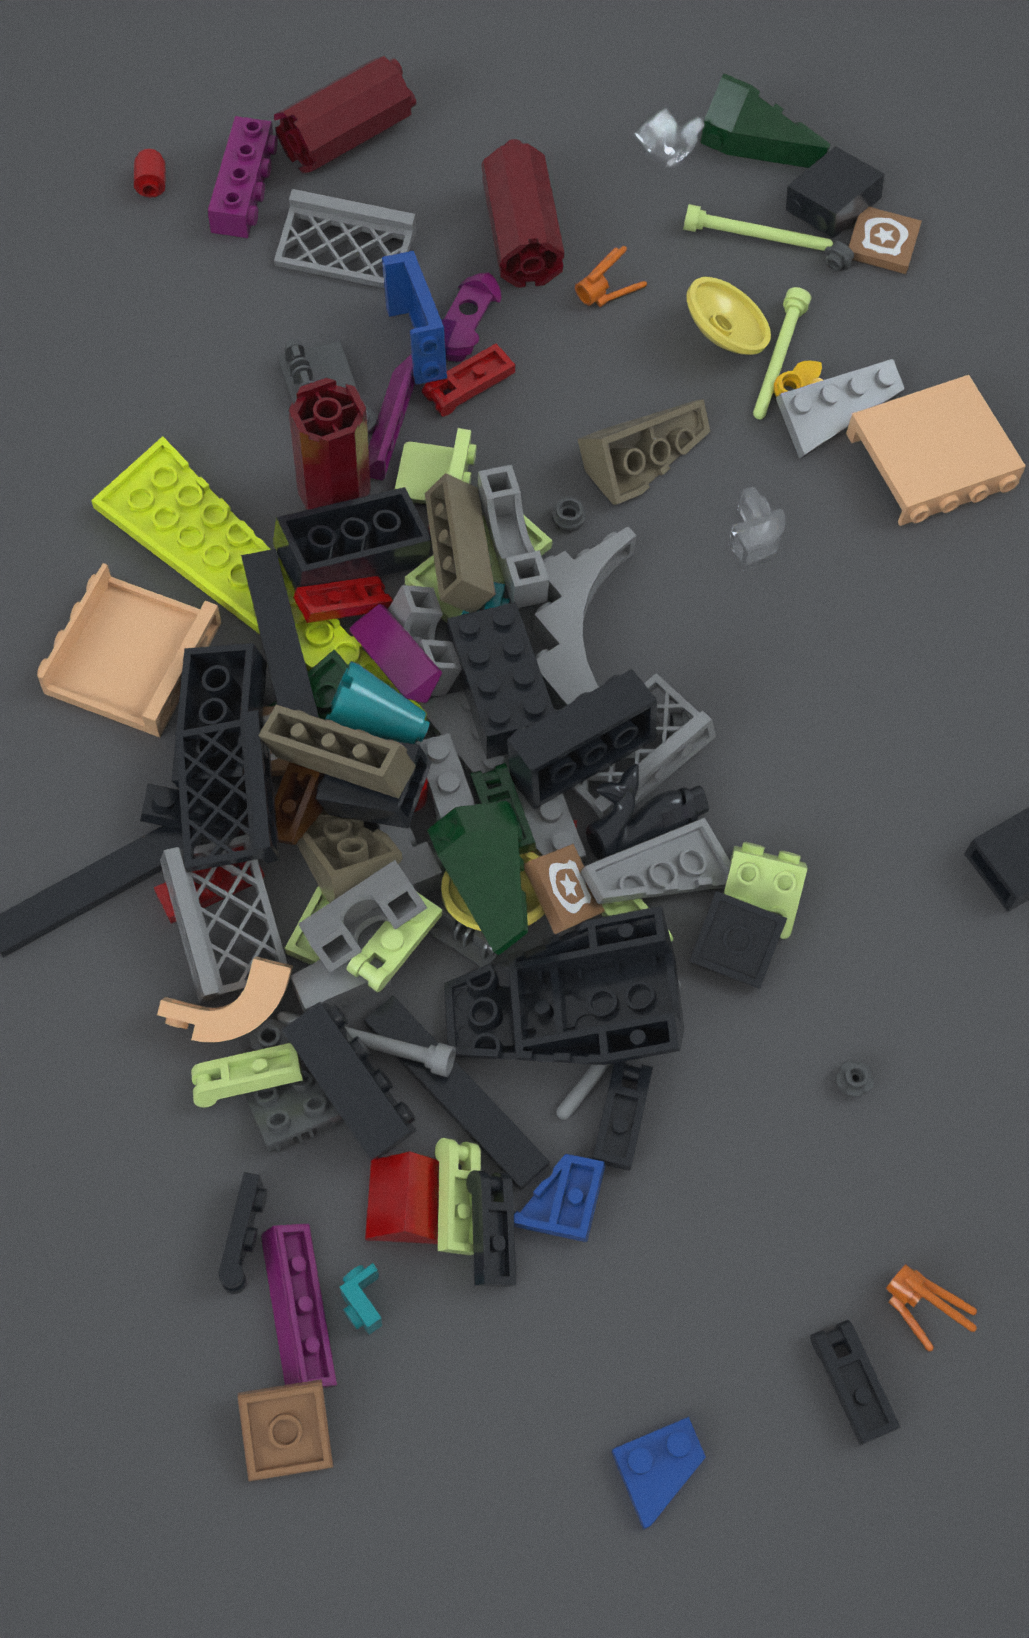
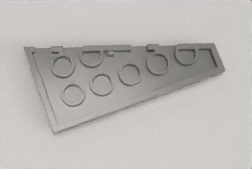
[417,690,586,863]

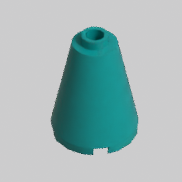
[325,661,430,744]

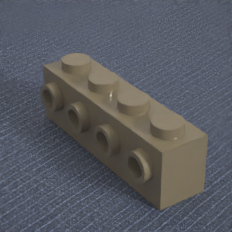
[425,473,495,613]
[258,705,416,799]

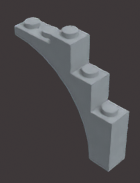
[533,526,637,710]
[290,823,446,1013]

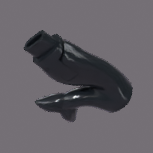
[586,764,709,860]

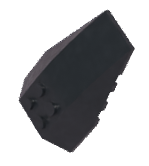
[444,906,684,1065]

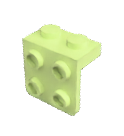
[395,428,477,504]
[724,842,808,939]

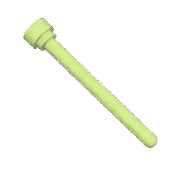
[683,204,833,251]
[753,287,811,419]

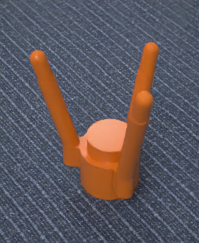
[575,246,647,307]
[886,1264,977,1351]

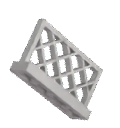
[274,189,417,288]
[571,673,716,819]
[160,835,287,1004]

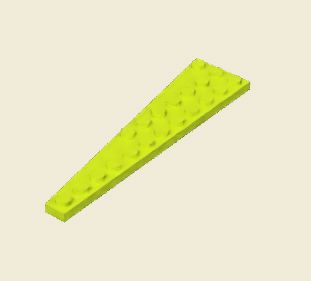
[91,436,427,720]

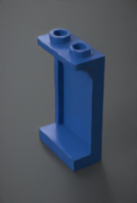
[382,251,447,384]

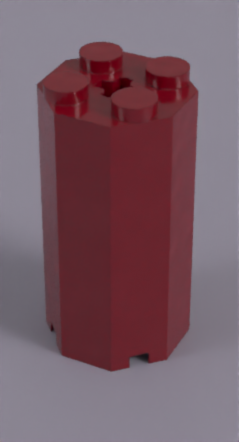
[274,56,417,173]
[481,139,565,288]
[288,378,371,510]

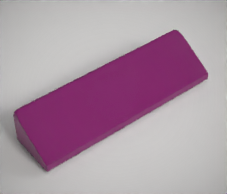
[368,355,415,481]
[349,604,442,704]
[261,1224,337,1388]

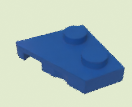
[514,1154,605,1242]
[611,1417,706,1530]

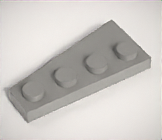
[776,359,905,459]
[580,818,731,904]

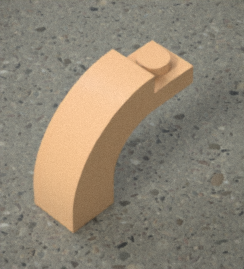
[157,956,293,1042]

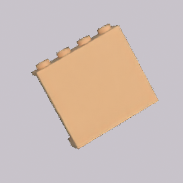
[846,375,1026,526]
[37,563,221,738]

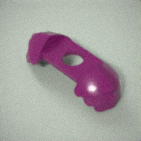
[441,272,502,362]

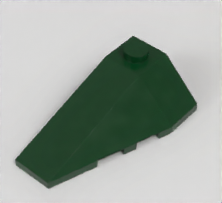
[700,73,831,168]
[427,801,528,956]

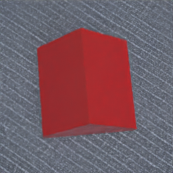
[365,1151,439,1244]

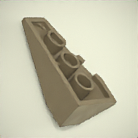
[577,399,710,505]
[296,810,403,903]

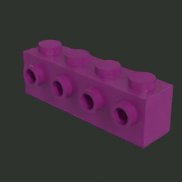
[208,116,278,238]

